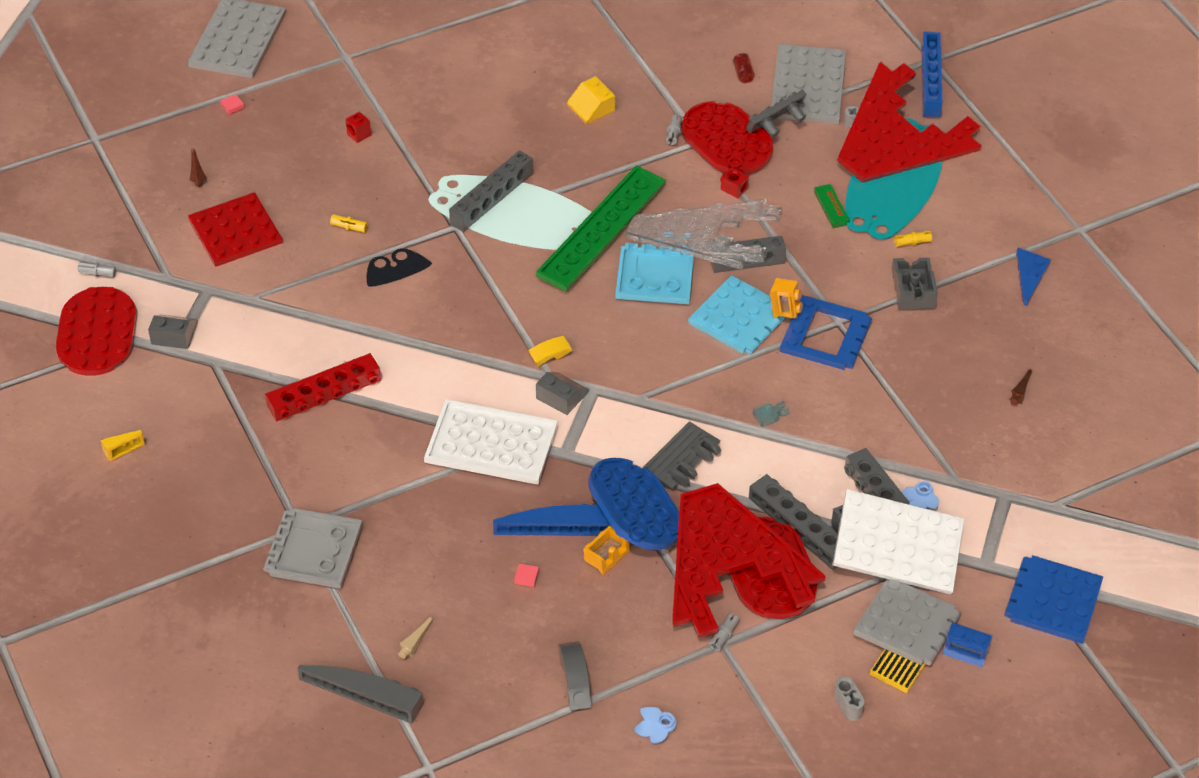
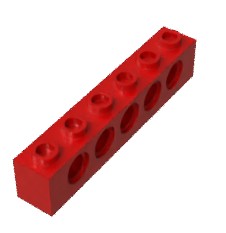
[265,353,381,422]

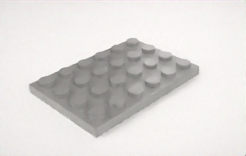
[188,0,286,79]
[771,44,846,124]

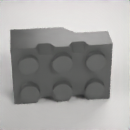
[892,258,938,309]

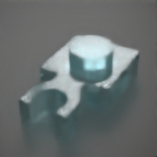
[753,401,790,427]

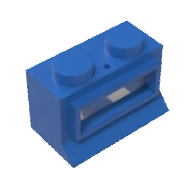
[943,622,992,668]

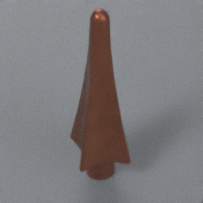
[189,148,207,187]
[1009,369,1032,405]

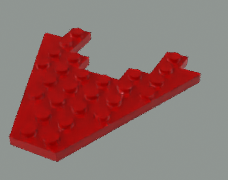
[837,62,982,183]
[672,483,825,638]

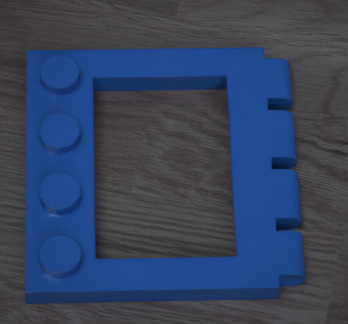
[779,295,872,370]

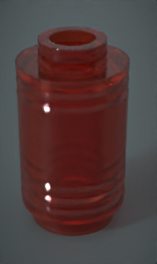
[733,53,755,83]

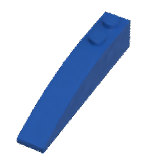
[493,504,611,536]

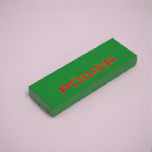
[814,184,850,229]

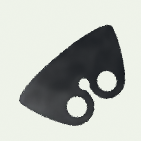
[367,248,432,287]

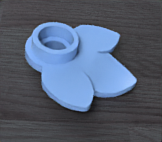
[902,481,939,510]
[634,707,676,743]

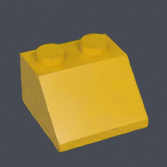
[567,76,615,124]

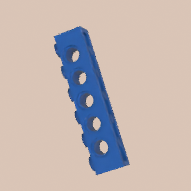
[921,32,943,117]

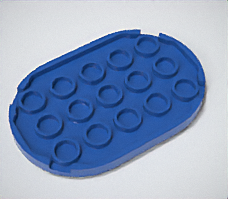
[588,458,679,550]

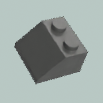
[148,314,198,349]
[536,372,589,415]

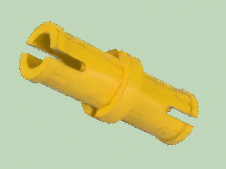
[330,214,368,233]
[894,230,932,247]

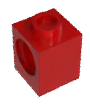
[345,111,371,143]
[720,167,749,199]

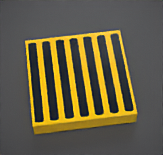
[870,649,926,694]

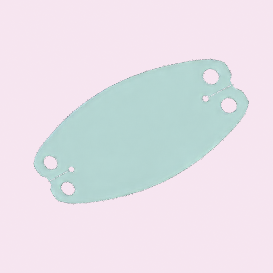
[428,175,591,250]

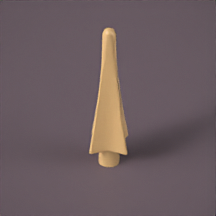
[398,617,433,659]

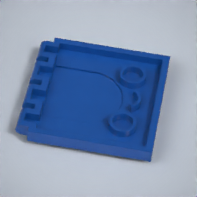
[1004,555,1104,644]

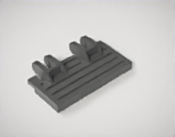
[642,421,721,490]

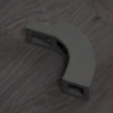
[558,641,592,710]

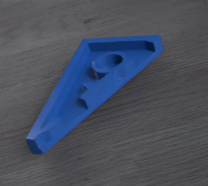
[1016,248,1051,306]

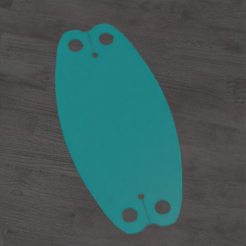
[845,118,943,240]

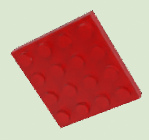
[188,192,283,267]

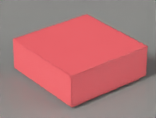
[220,94,244,115]
[514,564,539,587]

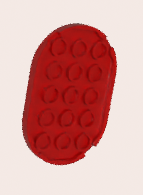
[682,101,773,175]
[56,287,137,376]
[729,517,817,619]

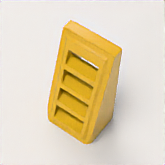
[101,430,145,461]

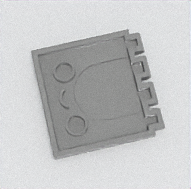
[263,508,363,589]
[853,579,961,665]

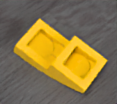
[528,336,573,367]

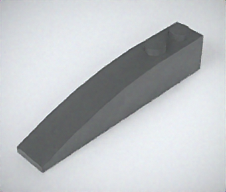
[298,665,424,724]

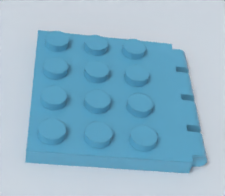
[615,243,694,304]
[688,275,786,354]

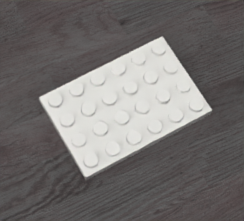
[424,399,558,485]
[832,489,964,595]

